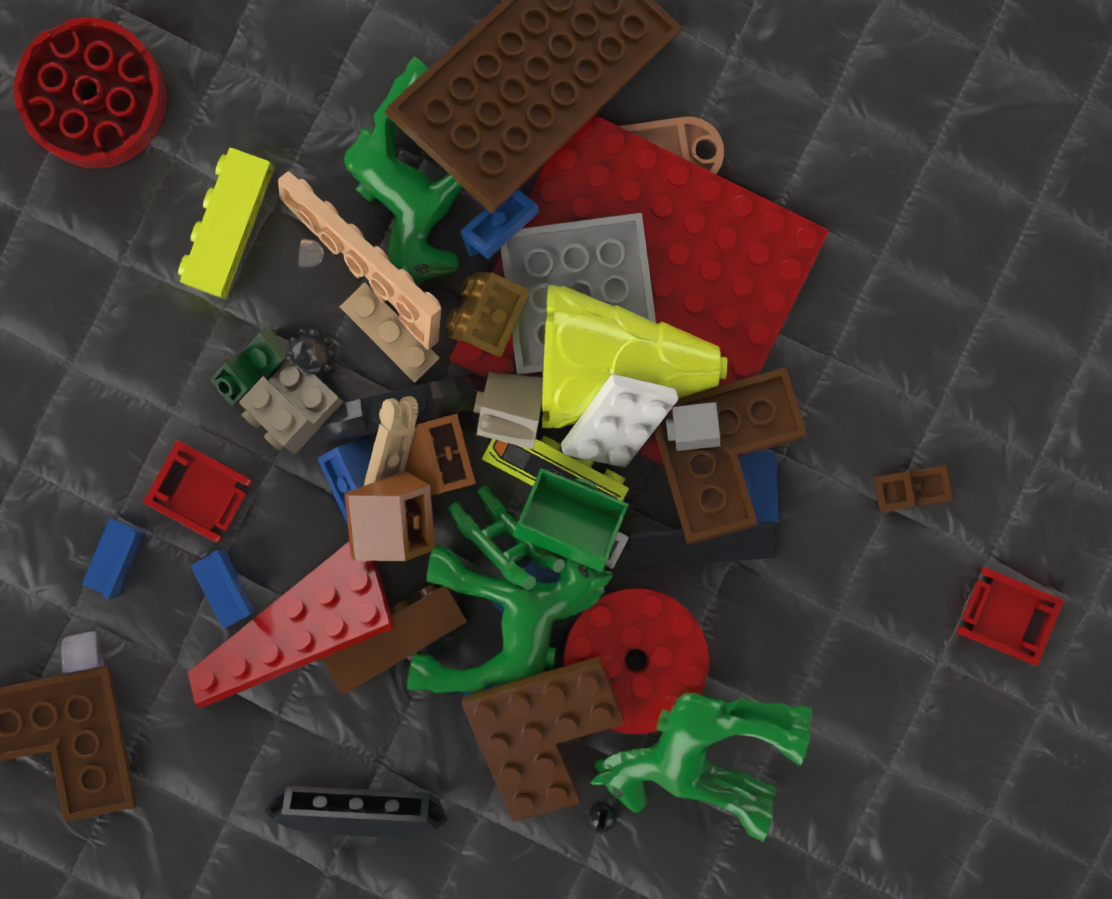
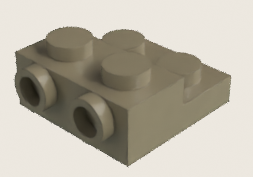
[239,359,343,454]

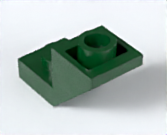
[210,327,288,407]

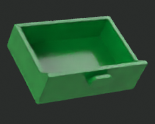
[513,468,629,572]

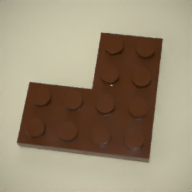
[654,367,807,545]
[462,656,625,822]
[0,665,137,822]

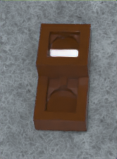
[874,465,954,513]

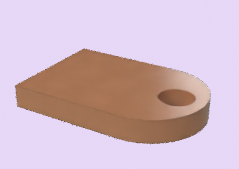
[619,117,724,174]

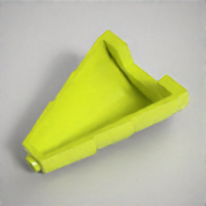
[542,285,727,428]

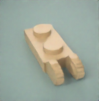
[364,396,418,486]

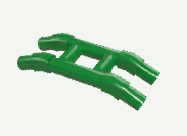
[447,485,565,590]

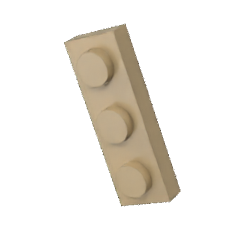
[340,282,440,384]

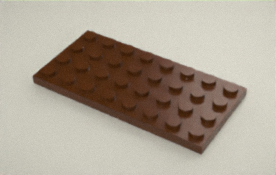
[385,0,683,214]

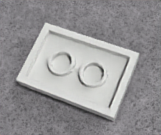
[561,374,678,468]

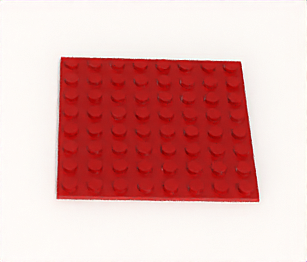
[449,115,830,466]

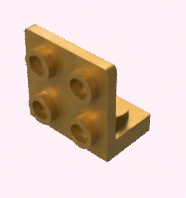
[445,272,530,357]

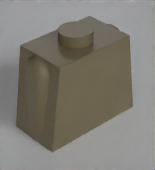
[474,372,543,450]

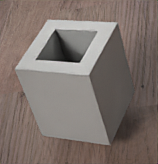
[666,402,720,451]

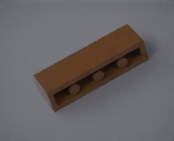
[321,583,469,695]

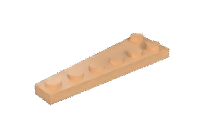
[278,171,441,350]

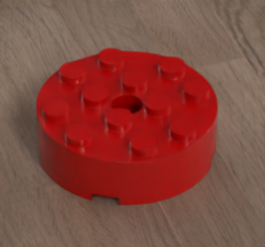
[14,17,167,168]
[564,587,709,734]

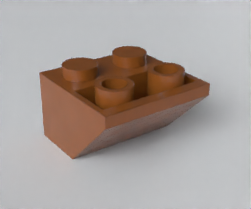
[405,414,477,496]
[344,471,435,561]

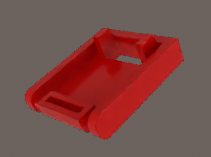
[143,440,254,544]
[956,567,1064,666]

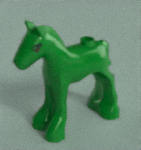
[344,56,463,286]
[407,545,613,693]
[590,693,812,842]

